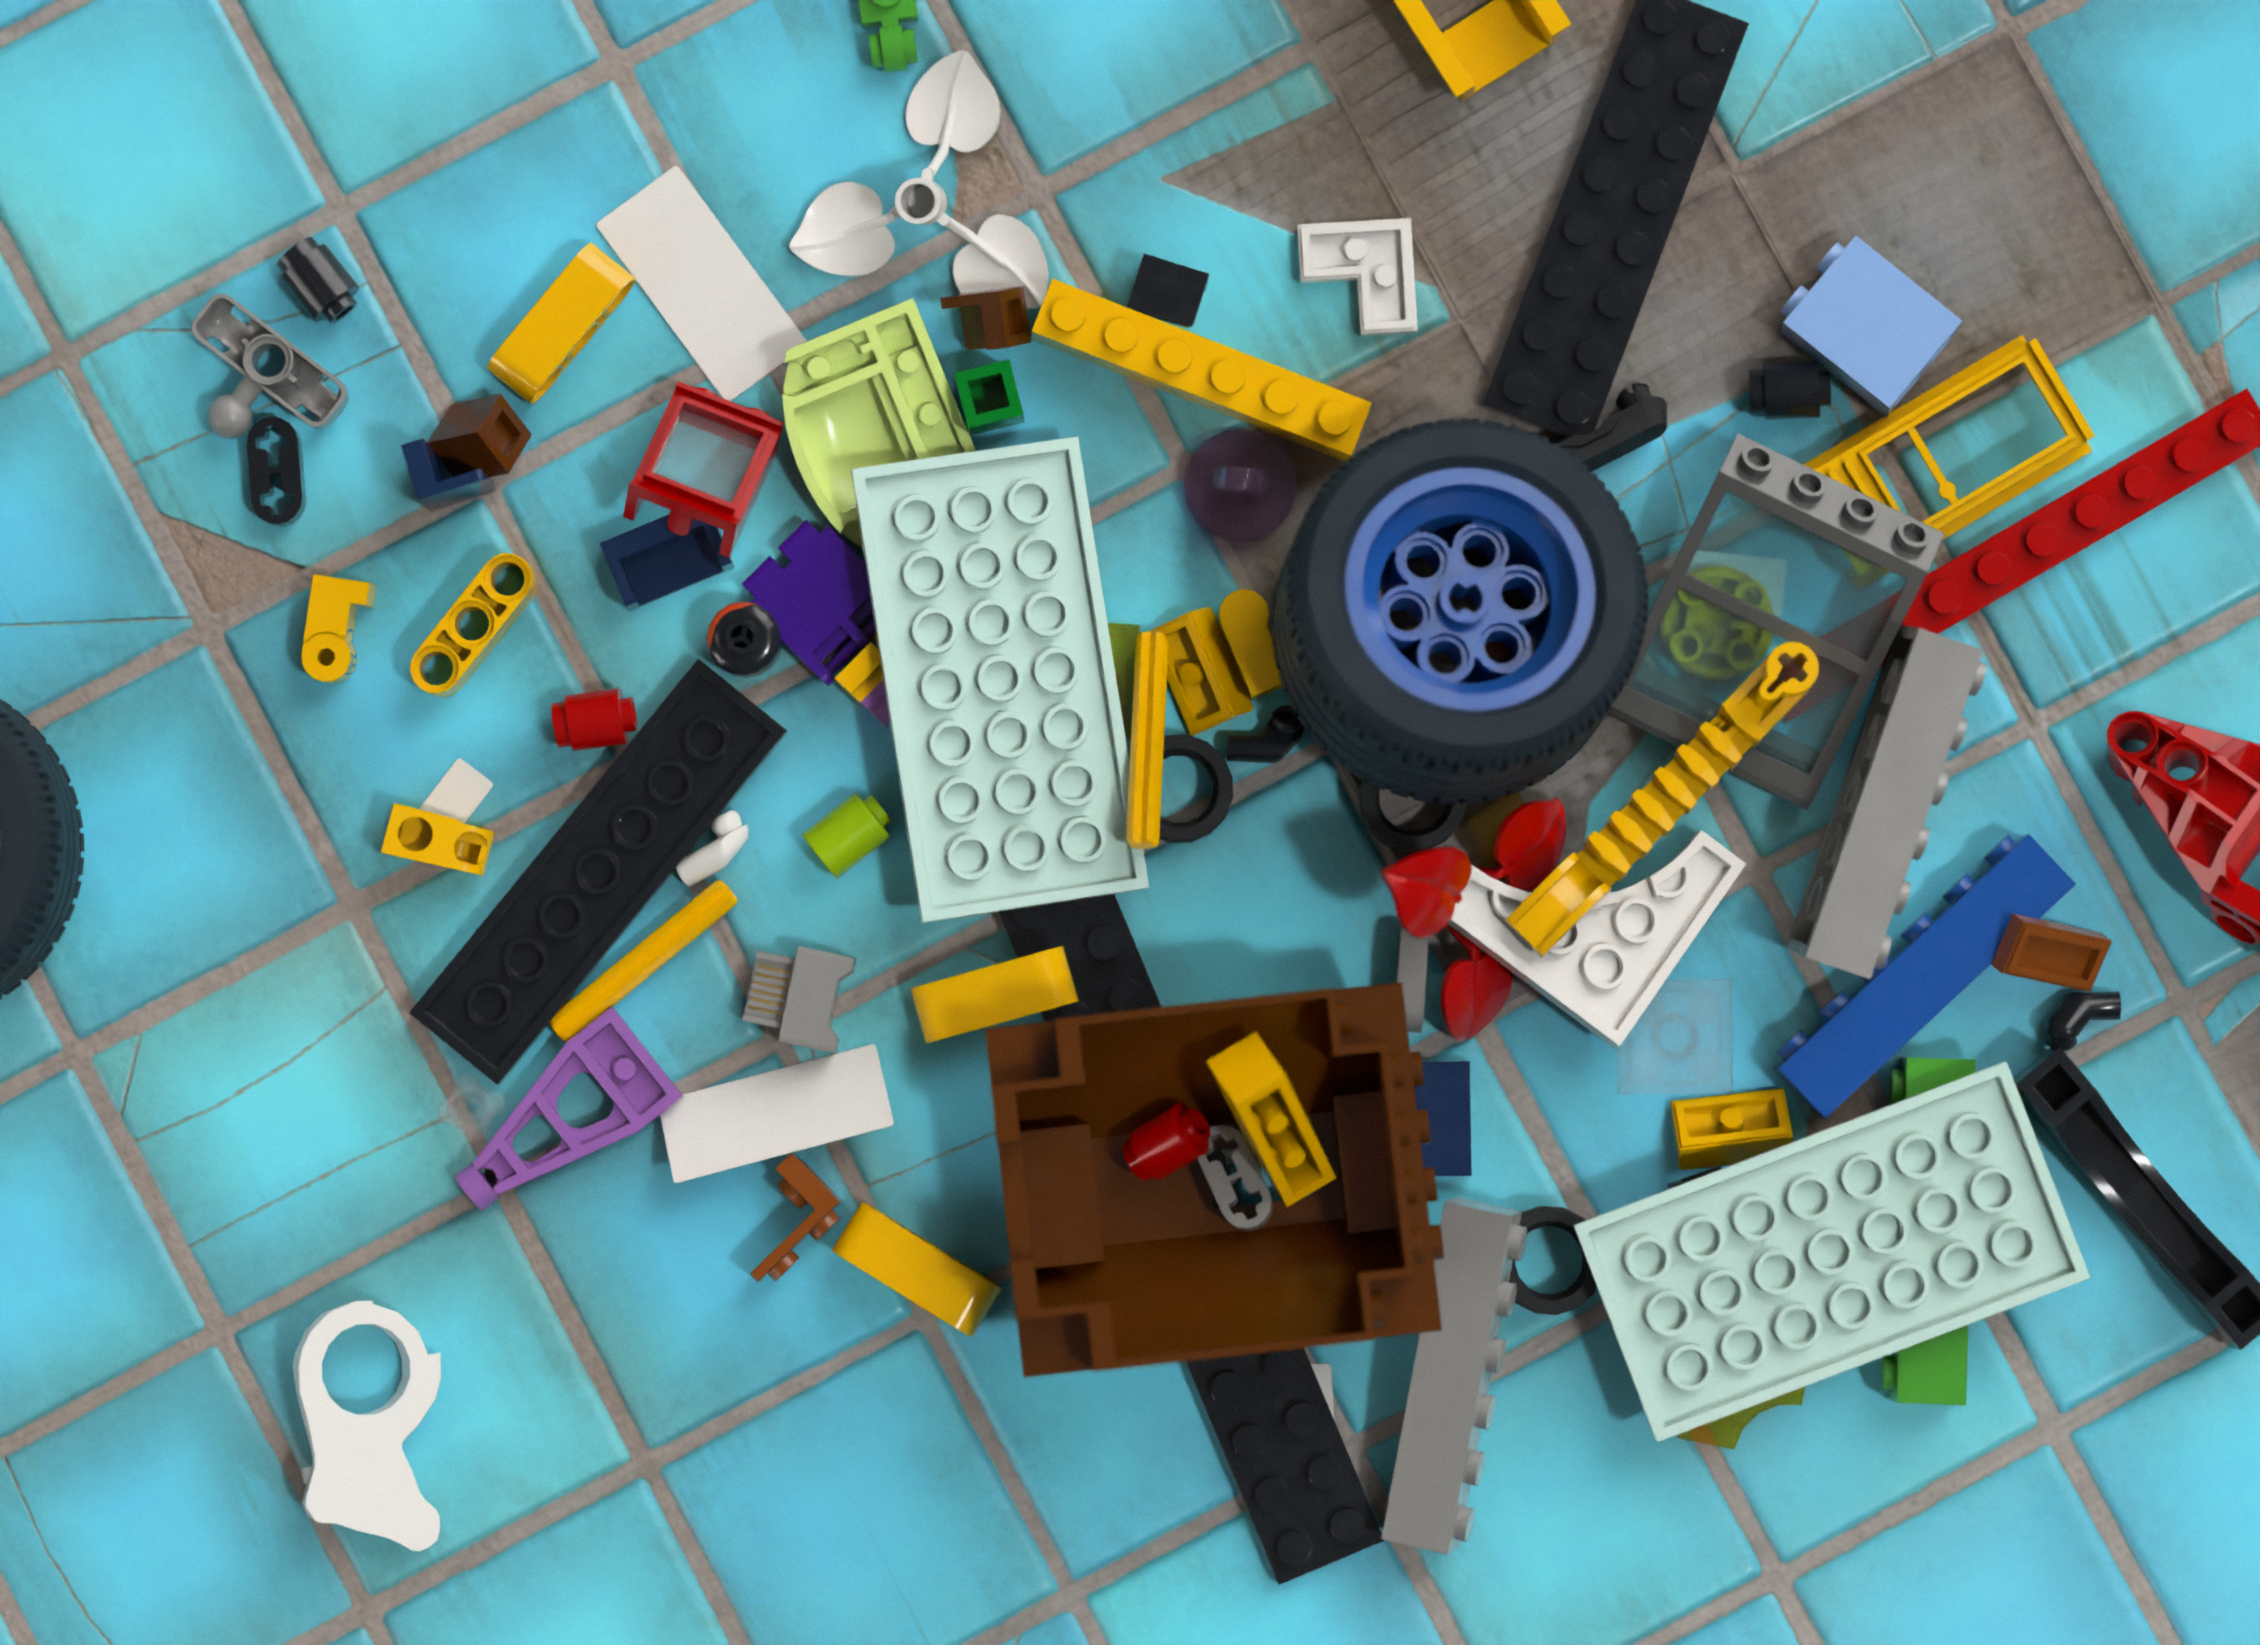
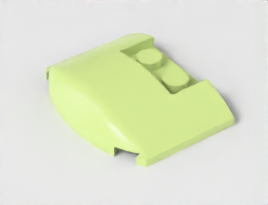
[782,298,976,554]

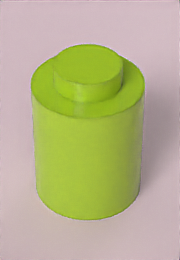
[802,792,892,879]

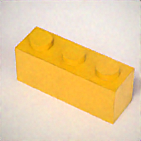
[1206,1032,1336,1207]

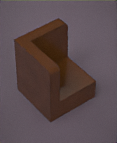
[940,286,1031,350]
[427,394,532,477]

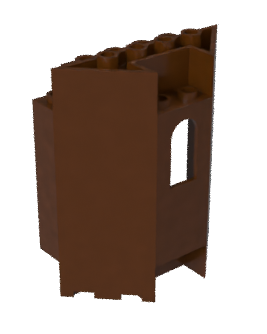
[985,982,1444,1378]

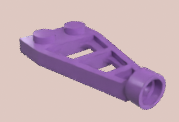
[454,1007,684,1211]

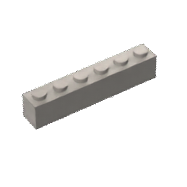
[1381,1197,1527,1555]

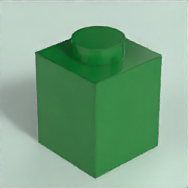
[954,359,1025,436]

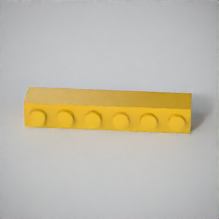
[1031,278,1372,462]

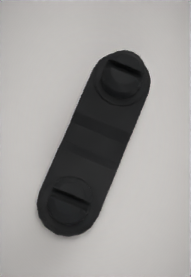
[1538,383,1667,472]

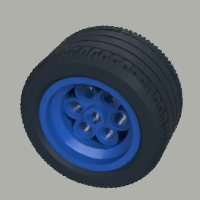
[1271,418,1648,804]

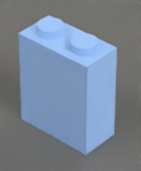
[1780,236,1962,418]

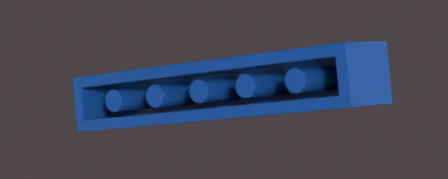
[1772,834,2076,1119]

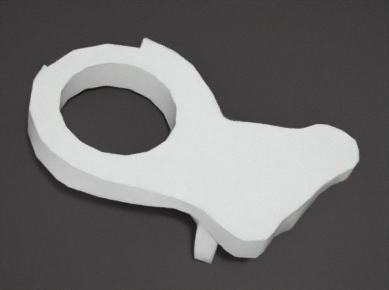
[293,1300,441,1551]

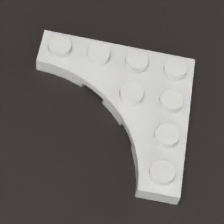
[1448,830,1746,1048]

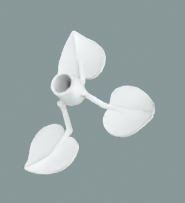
[789,50,1049,309]

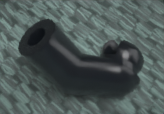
[2044,992,2121,1051]

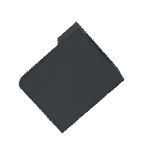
[1127,254,1209,328]

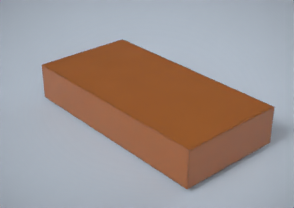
[1991,913,2112,992]

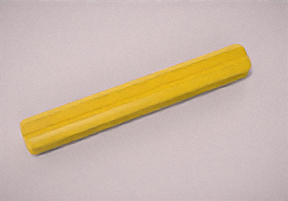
[1126,631,1169,849]
[549,880,738,1042]

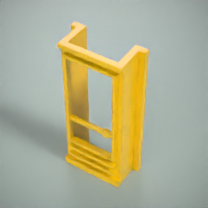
[1392,0,1571,101]
[1803,335,2095,590]

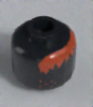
[706,601,783,678]

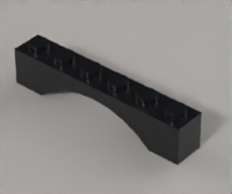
[2013,1047,2260,1350]

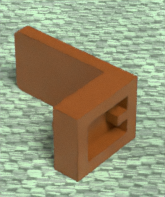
[750,1152,842,1282]

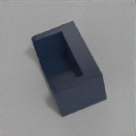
[600,514,735,611]

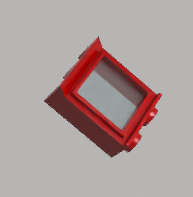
[623,381,784,558]

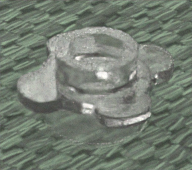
[438,1074,506,1142]

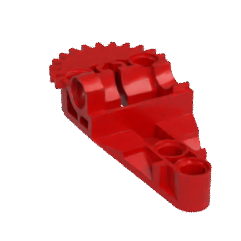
[2107,711,2260,945]

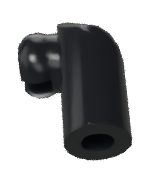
[1227,705,1304,763]

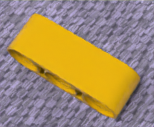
[487,243,636,405]
[410,553,538,697]
[910,945,1079,1043]
[832,1201,1003,1337]

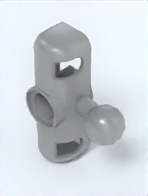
[192,294,349,439]

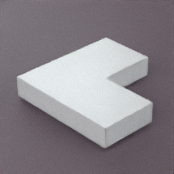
[1297,218,1418,336]

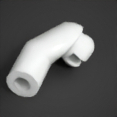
[676,810,749,886]

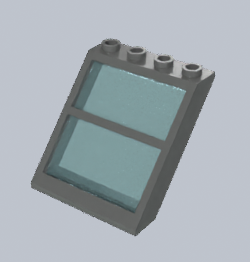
[1608,433,1945,810]

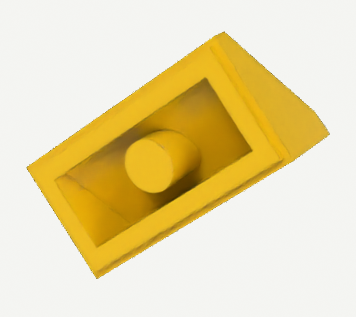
[1148,607,1253,736]
[1671,1088,1793,1170]

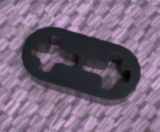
[247,417,306,527]

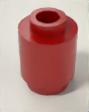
[551,687,638,751]
[1123,1104,1210,1181]

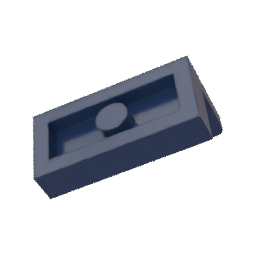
[401,439,496,511]
[1414,1061,1472,1176]

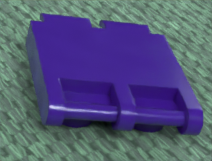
[742,520,876,687]

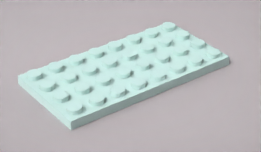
[851,437,1149,923]
[1573,1061,2090,1442]

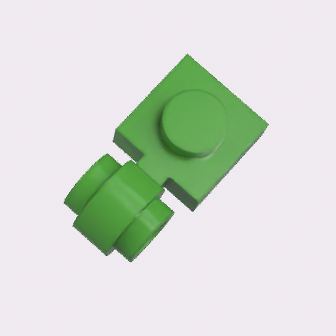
[858,0,918,73]

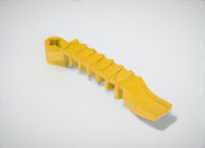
[1505,642,1819,958]

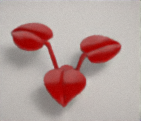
[1382,797,1566,1043]

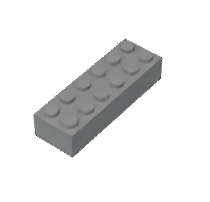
[1786,625,1986,979]

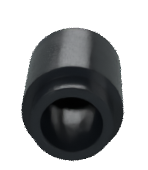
[276,237,359,324]
[1749,361,1831,420]

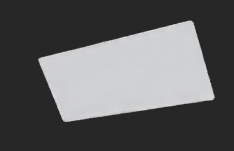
[596,166,807,401]
[660,1044,894,1183]

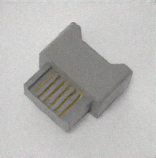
[742,946,856,1053]

